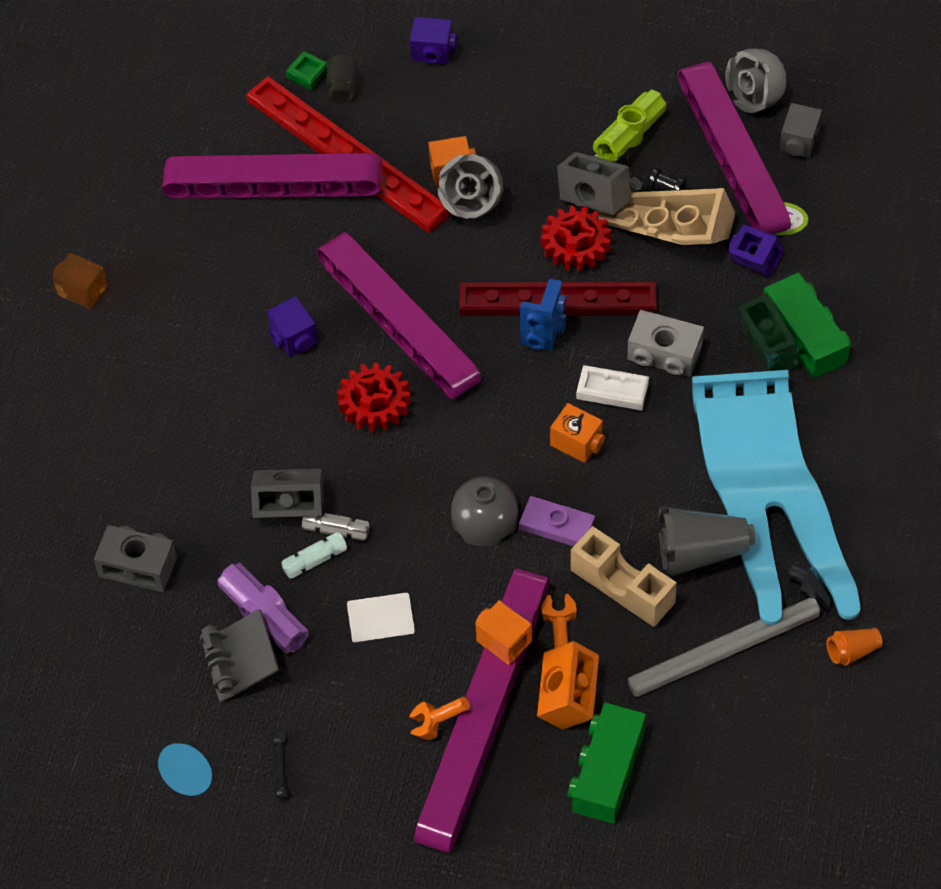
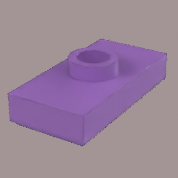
[519,496,595,546]

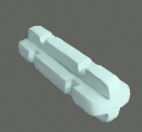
[281,532,347,578]

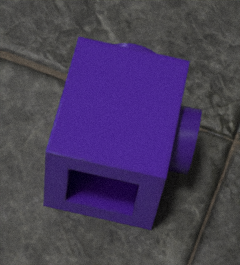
[410,17,457,64]
[267,296,318,357]

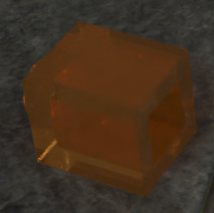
[53,253,107,309]

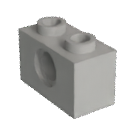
[627,310,704,377]

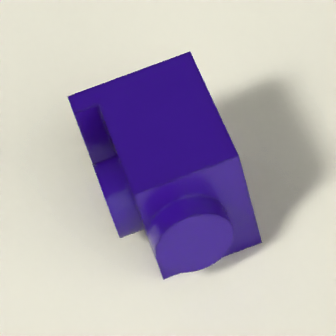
[728,224,784,278]

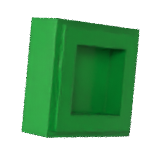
[286,51,330,91]

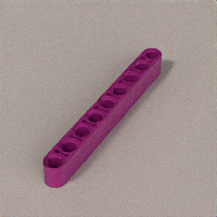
[414,568,550,853]

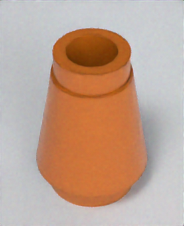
[827,628,883,666]

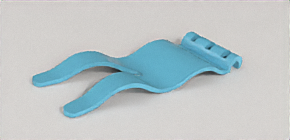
[692,370,860,625]

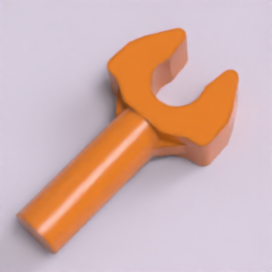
[541,594,577,648]
[409,697,470,740]

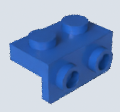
[520,278,567,351]

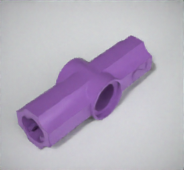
[217,563,309,654]

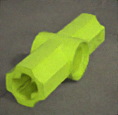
[593,89,667,161]

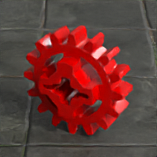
[541,206,611,271]
[337,362,411,432]

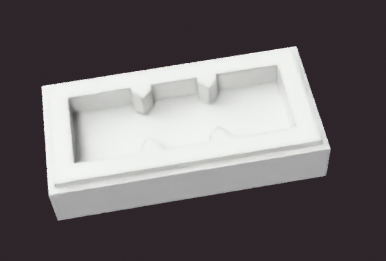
[576,365,649,410]

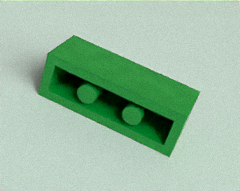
[762,272,851,379]
[568,702,646,824]

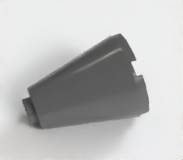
[658,507,755,577]

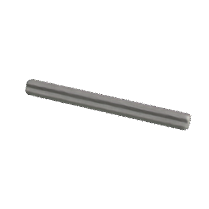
[628,598,821,697]

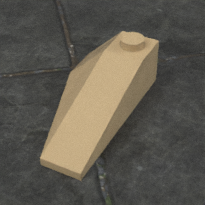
[599,188,735,245]

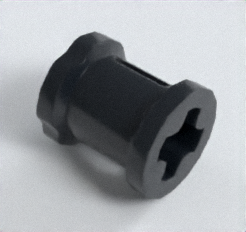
[646,167,687,192]

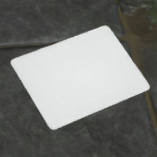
[347,593,415,642]

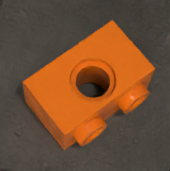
[537,641,599,730]

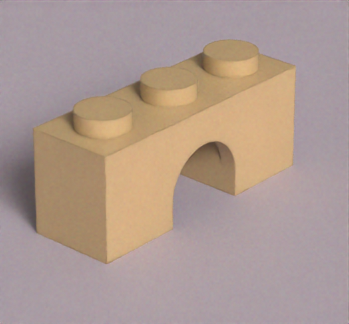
[571,526,677,627]

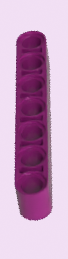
[678,61,791,235]
[162,153,382,199]
[317,232,481,400]

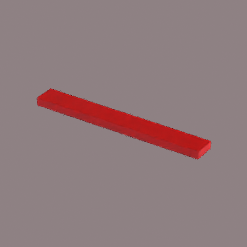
[246,76,451,233]

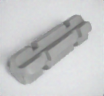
[302,513,370,541]

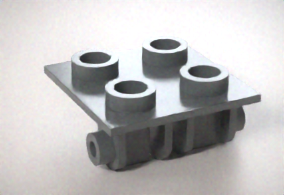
[200,609,279,703]

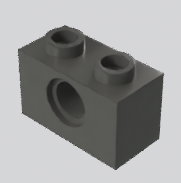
[557,152,631,215]
[251,468,324,518]
[94,525,177,592]

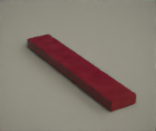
[459,282,657,316]

